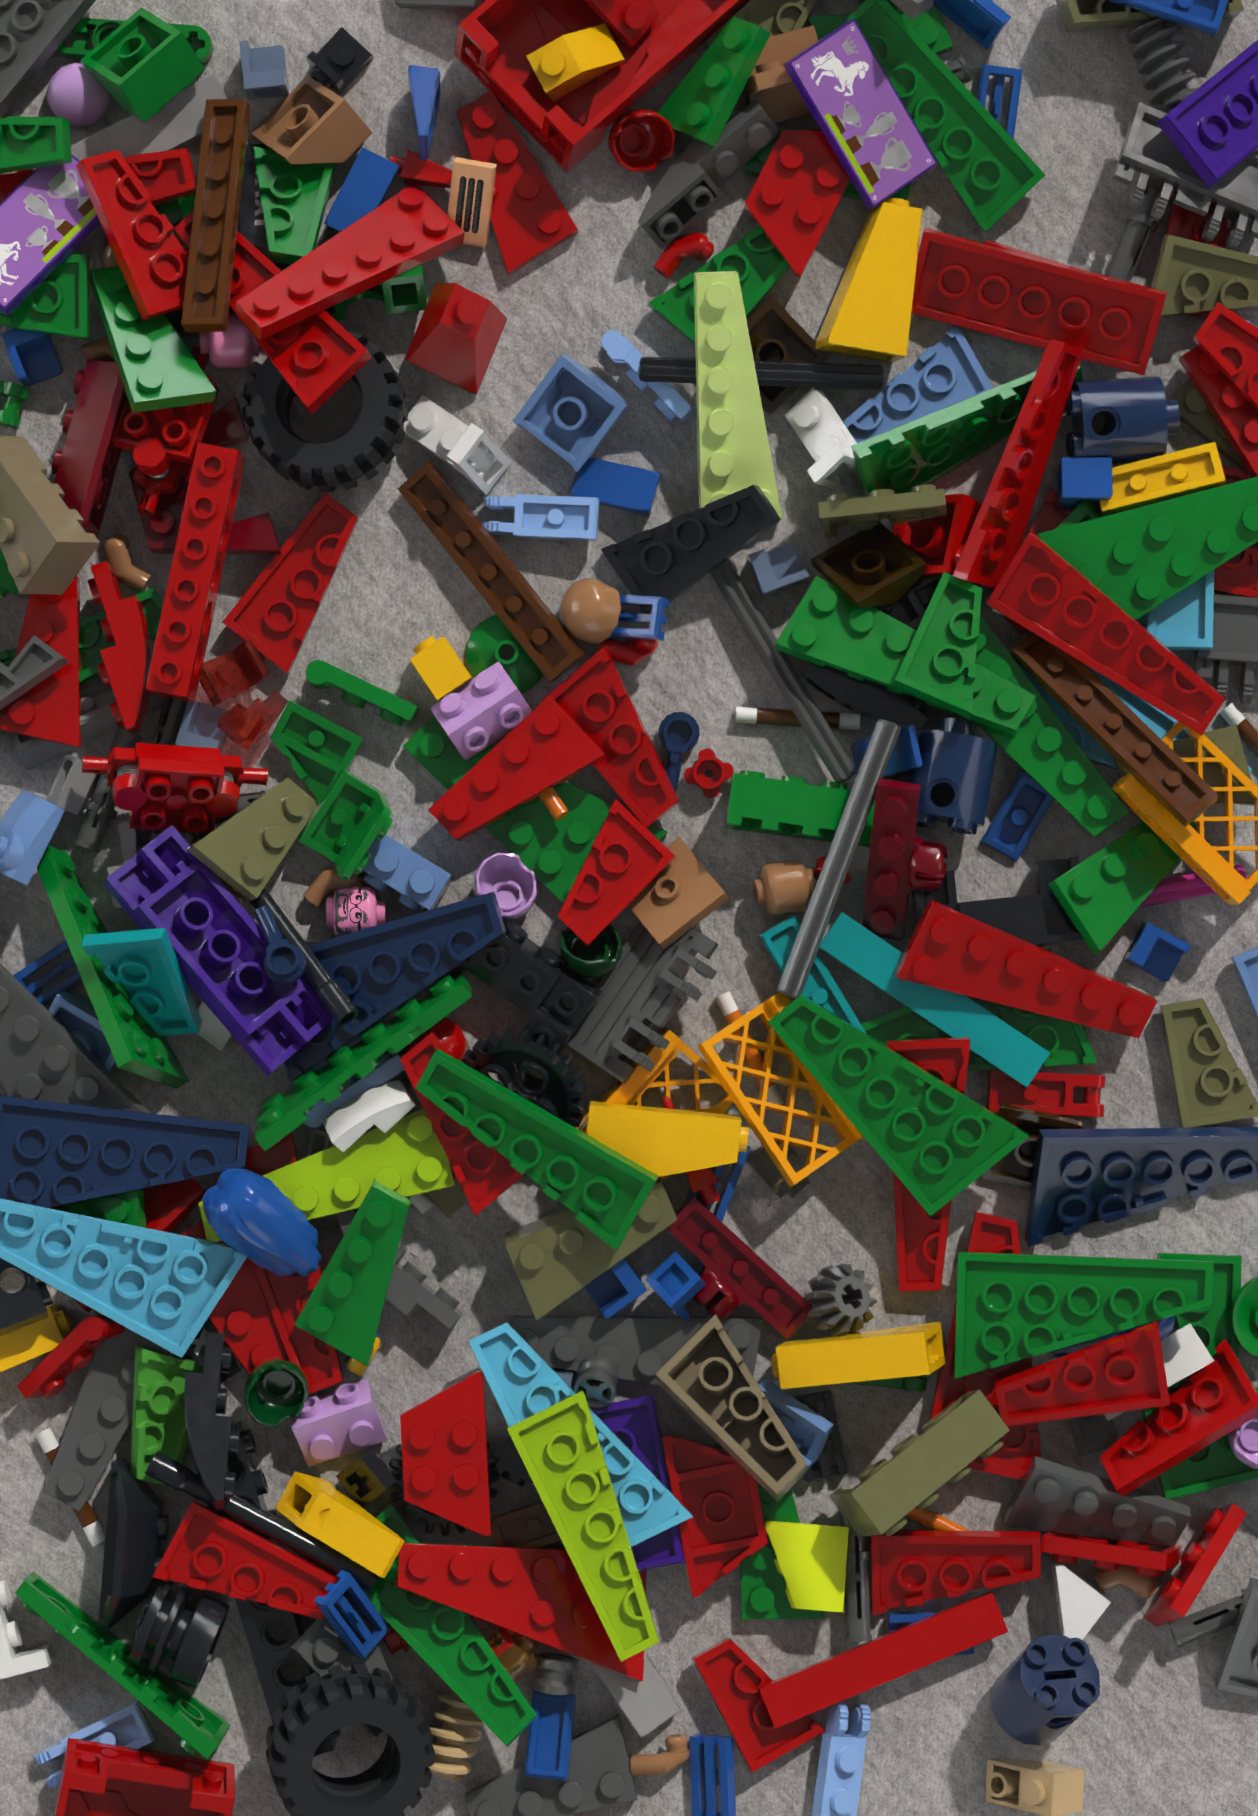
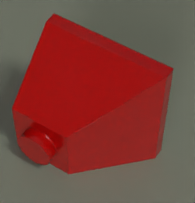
[404,283,507,395]
[893,494,982,577]

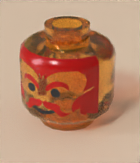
[485,1627,539,1684]

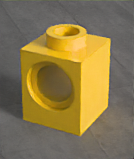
[409,636,473,702]

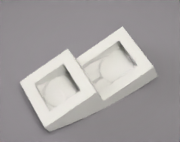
[322,1080,415,1152]

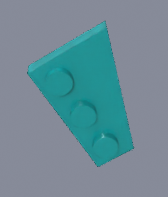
[81,928,202,1036]

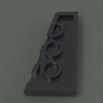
[601,485,781,614]

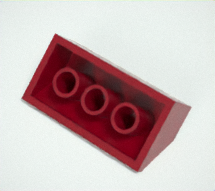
[51,360,127,539]

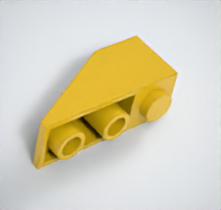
[275,1471,405,1578]

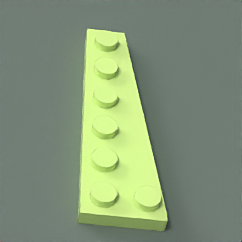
[694,271,782,521]

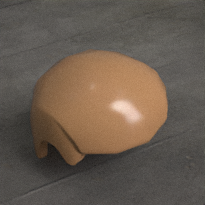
[559,578,621,644]

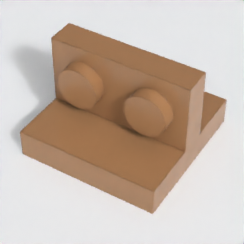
[743,25,818,123]

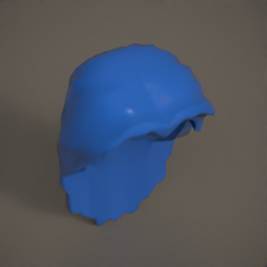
[202,1168,322,1277]

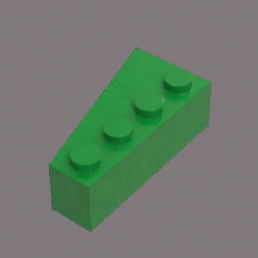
[724,770,875,847]

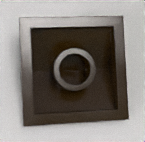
[747,296,829,415]
[811,523,927,608]
[980,1103,1083,1190]

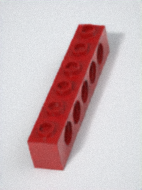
[145,442,246,703]

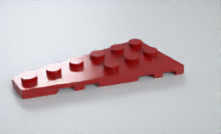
[929,1211,1041,1480]
[395,1543,647,1682]

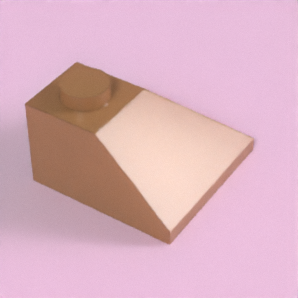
[250,75,372,165]

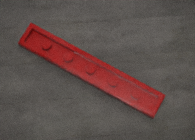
[758,1591,1008,1729]

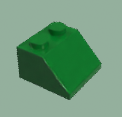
[80,7,205,122]

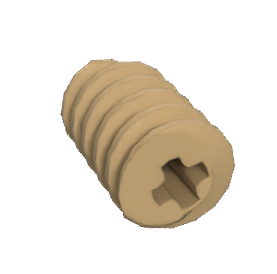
[429,1685,485,1781]

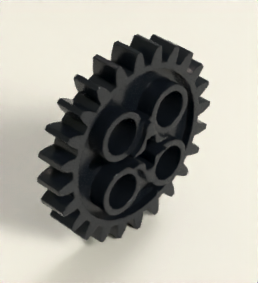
[461,1028,587,1127]

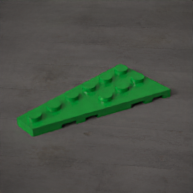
[1037,476,1258,620]
[768,994,1029,1216]
[955,1252,1214,1379]

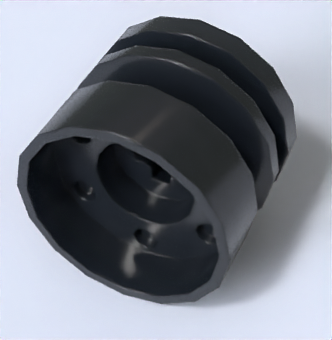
[129,1580,230,1689]

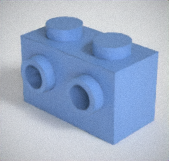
[362,835,454,913]

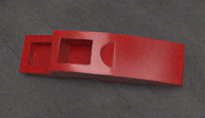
[88,561,151,735]

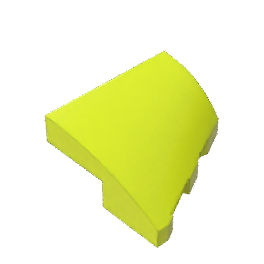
[764,1520,849,1612]

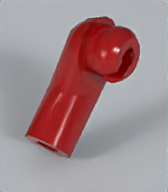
[653,232,714,279]
[597,627,658,666]

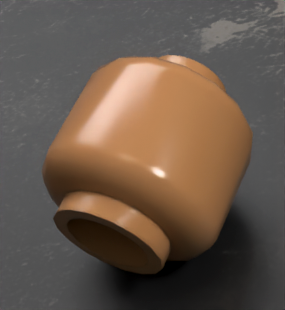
[752,859,816,916]

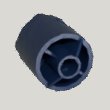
[1064,376,1180,464]
[907,717,998,835]
[991,1634,1100,1746]

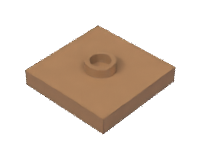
[628,837,729,950]

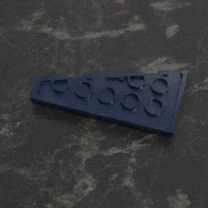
[284,892,506,1082]
[0,1096,250,1208]
[1024,1127,1258,1247]

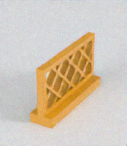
[1111,721,1258,905]
[697,992,864,1187]
[575,1026,733,1181]

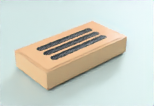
[447,157,497,248]

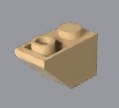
[985,1758,1085,1816]

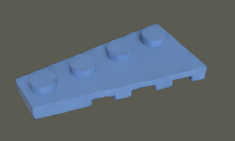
[843,325,993,443]

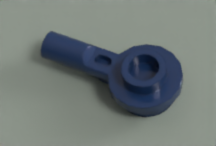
[659,712,700,794]
[254,905,306,984]

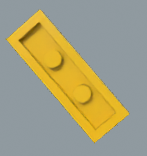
[1098,442,1226,516]

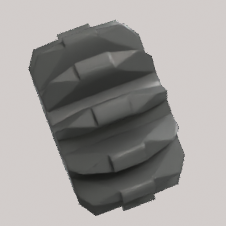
[804,1264,878,1336]

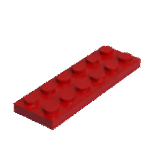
[911,228,1168,375]

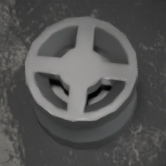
[574,1355,619,1409]
[533,1653,578,1695]

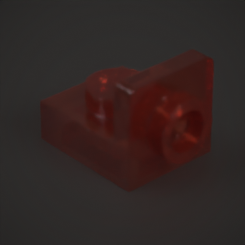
[199,640,269,707]
[216,691,289,751]

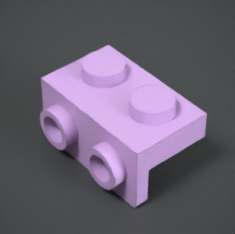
[430,661,532,760]
[290,1379,387,1467]

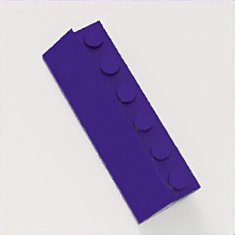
[102,825,334,1076]

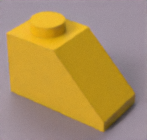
[526,23,625,102]

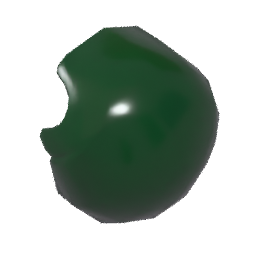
[559,924,623,978]
[244,1359,309,1428]

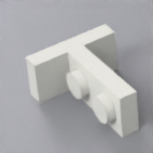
[785,387,863,497]
[401,395,511,495]
[0,1580,55,1680]

